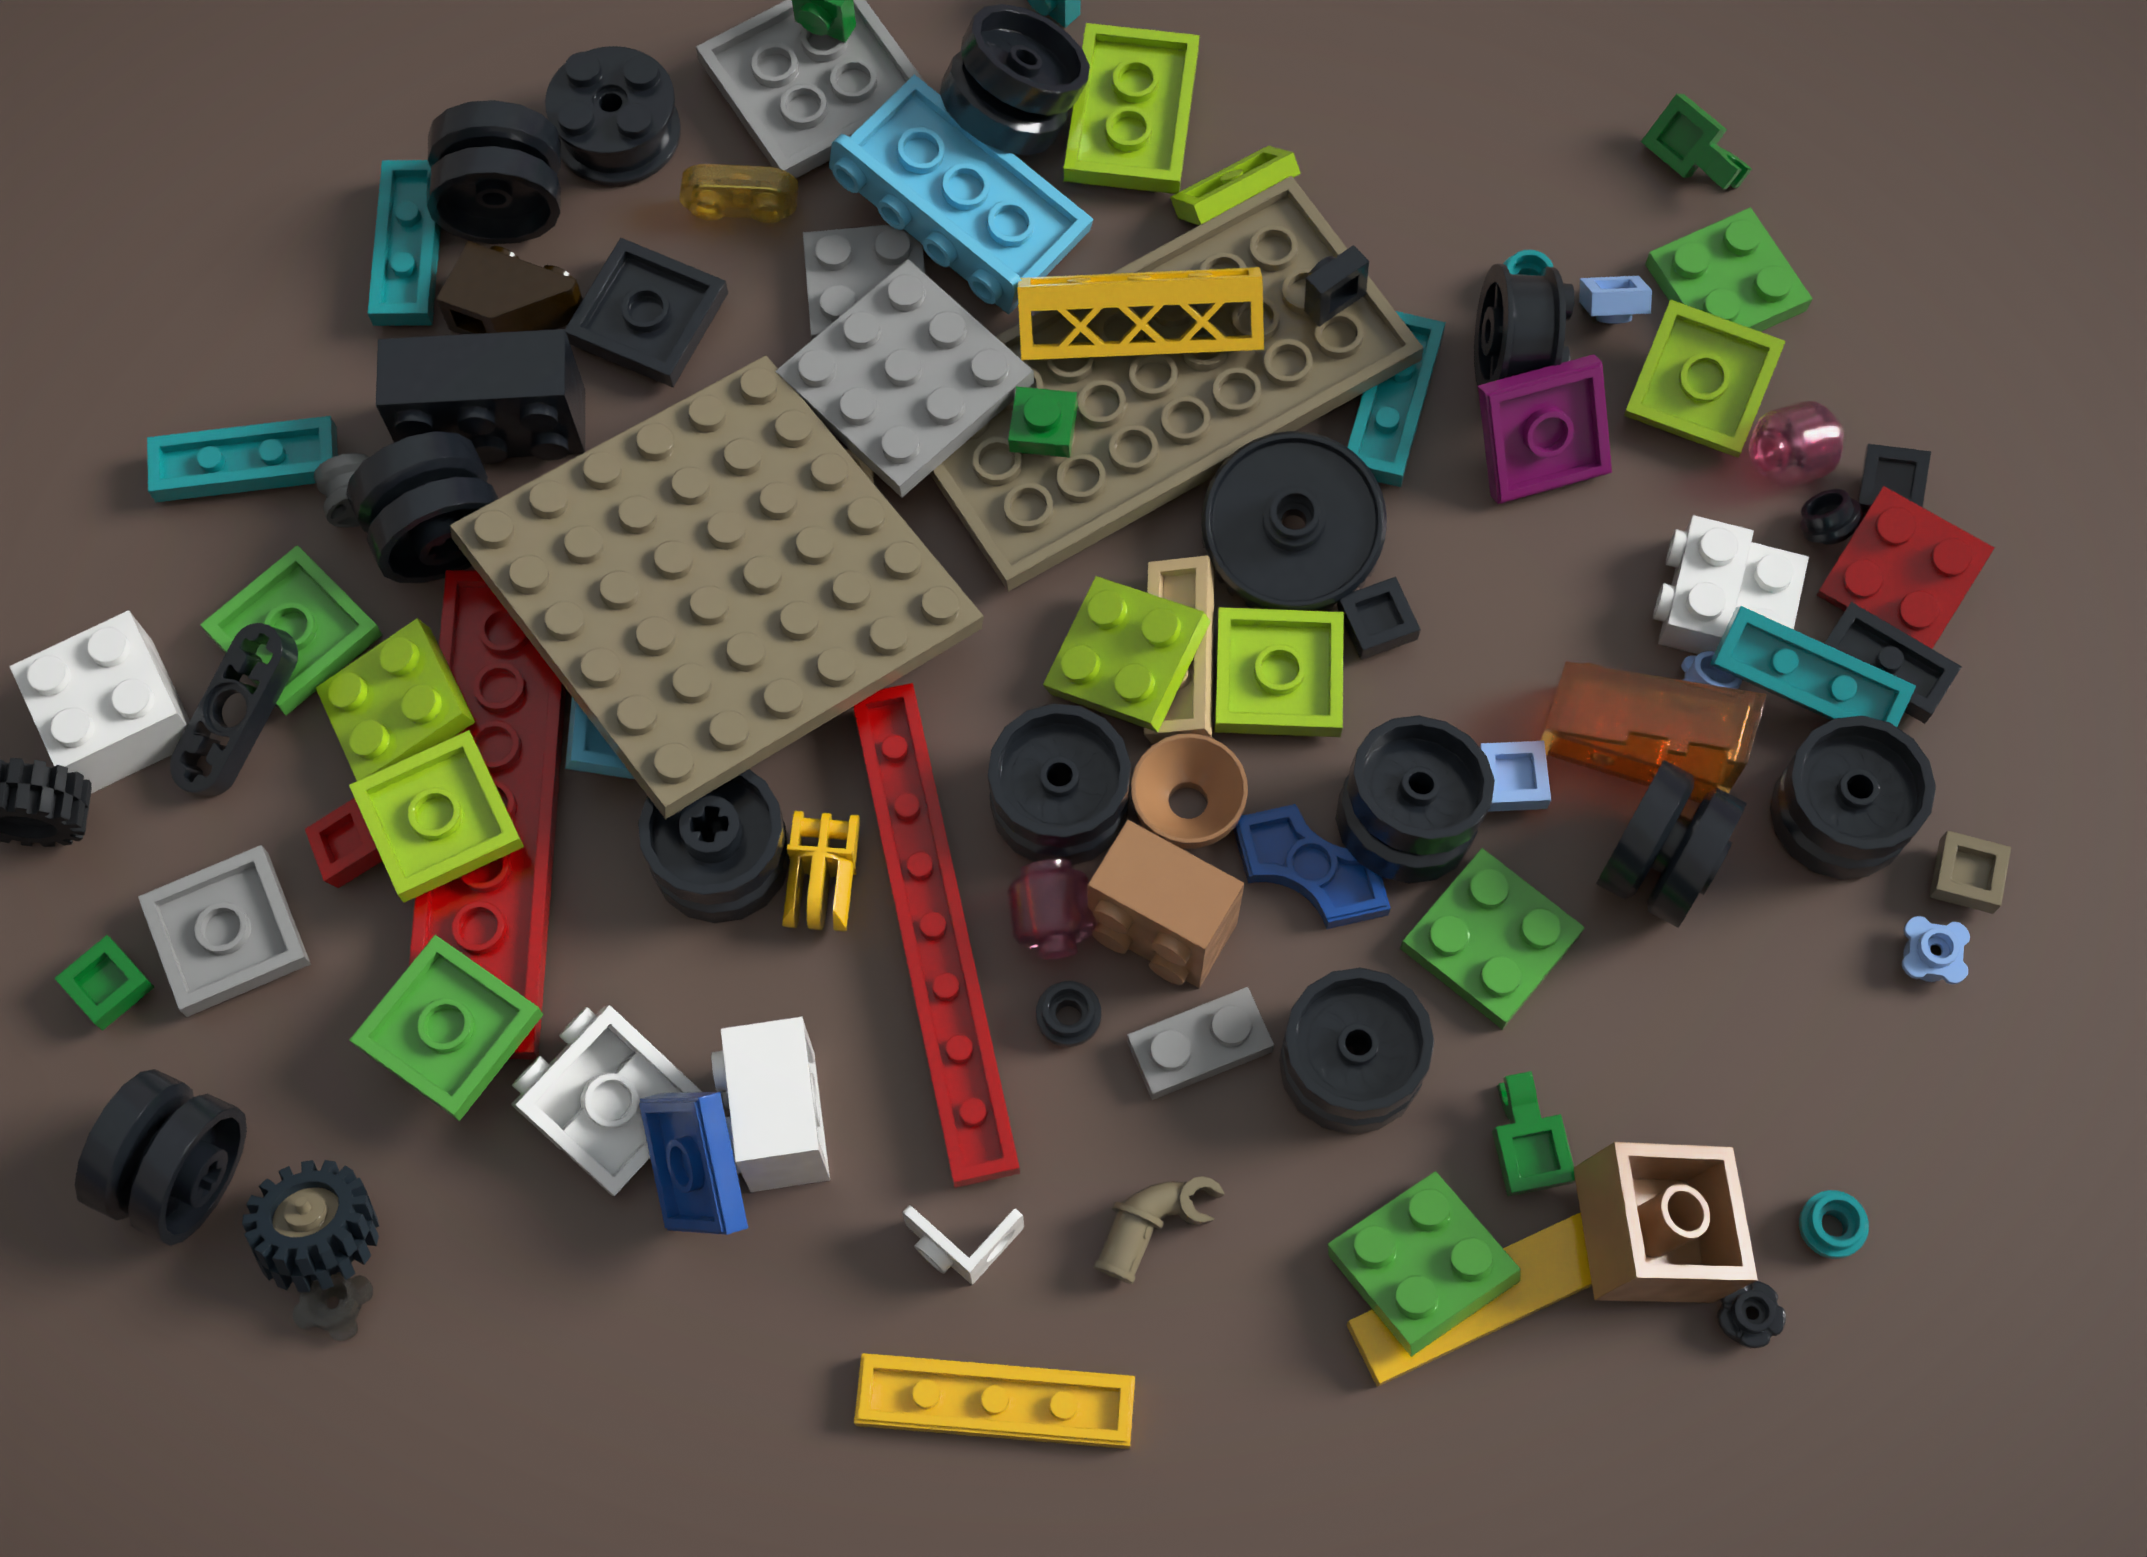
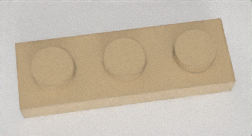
[1144,555,1214,743]

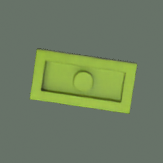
[1170,146,1301,225]

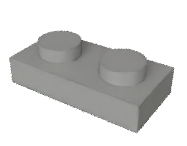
[1127,987,1274,1100]

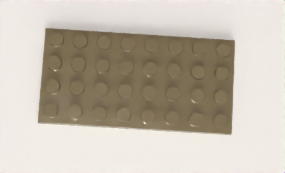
[930,175,1423,592]

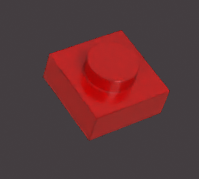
[305,798,382,888]

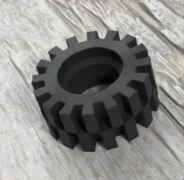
[0,758,92,847]

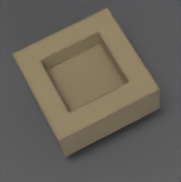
[1929,830,2011,914]

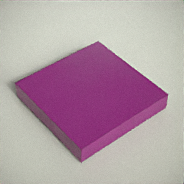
[1478,354,1612,504]

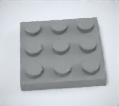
[696,0,926,184]
[775,259,1034,498]

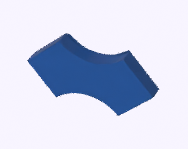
[1233,804,1391,929]

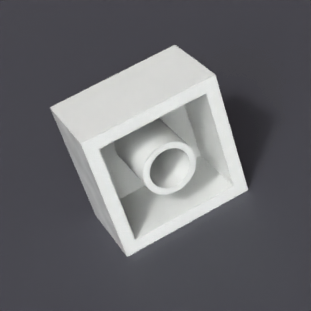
[9,610,190,794]
[711,1017,830,1192]

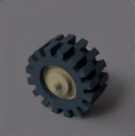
[242,1160,379,1292]

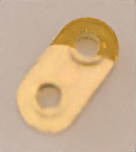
[679,164,799,223]

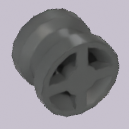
[314,453,369,528]

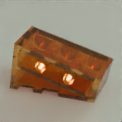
[1539,661,1767,803]

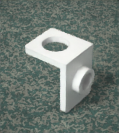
[902,1205,1024,1285]

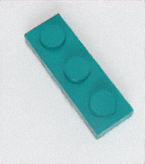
[367,160,441,326]
[1347,311,1446,487]
[147,416,338,502]
[1709,606,1916,727]

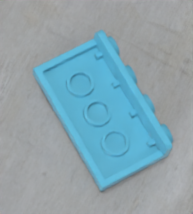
[829,74,1094,315]

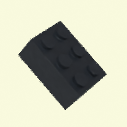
[376,329,585,464]

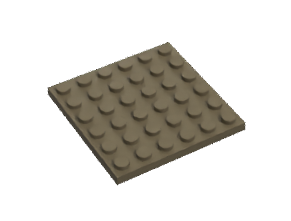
[450,355,984,819]

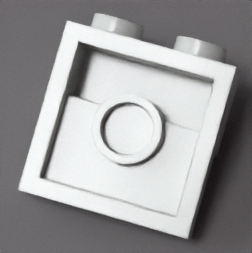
[1653,515,1809,654]
[511,1005,702,1196]

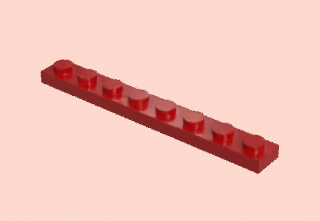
[853,683,1020,1188]

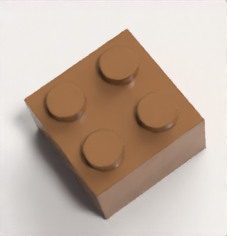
[1087,820,1244,988]
[1574,1142,1758,1303]

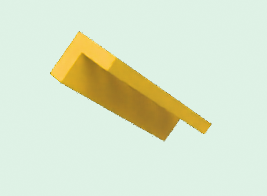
[1017,267,1264,360]

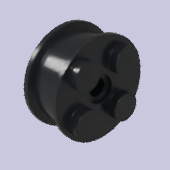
[545,46,681,185]
[1474,264,1575,387]

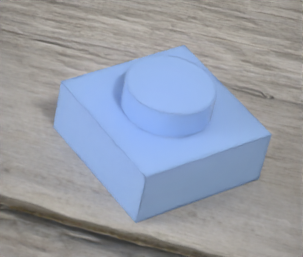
[1579,276,1652,324]
[1480,741,1551,812]

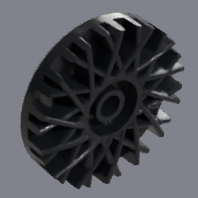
[1201,431,1387,611]

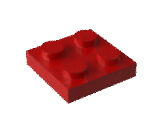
[1816,486,1995,649]

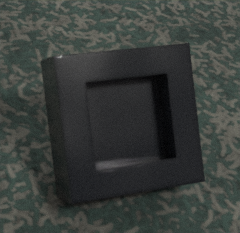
[1304,245,1369,327]
[1858,444,1931,509]
[1336,577,1421,660]

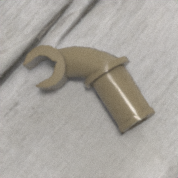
[1093,1176,1225,1284]

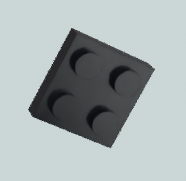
[565,238,728,387]

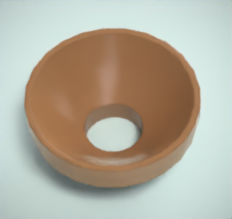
[1131,734,1248,849]

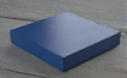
[639,1092,748,1235]

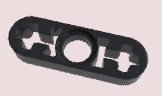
[170,623,298,796]

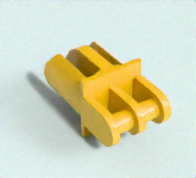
[782,811,860,932]

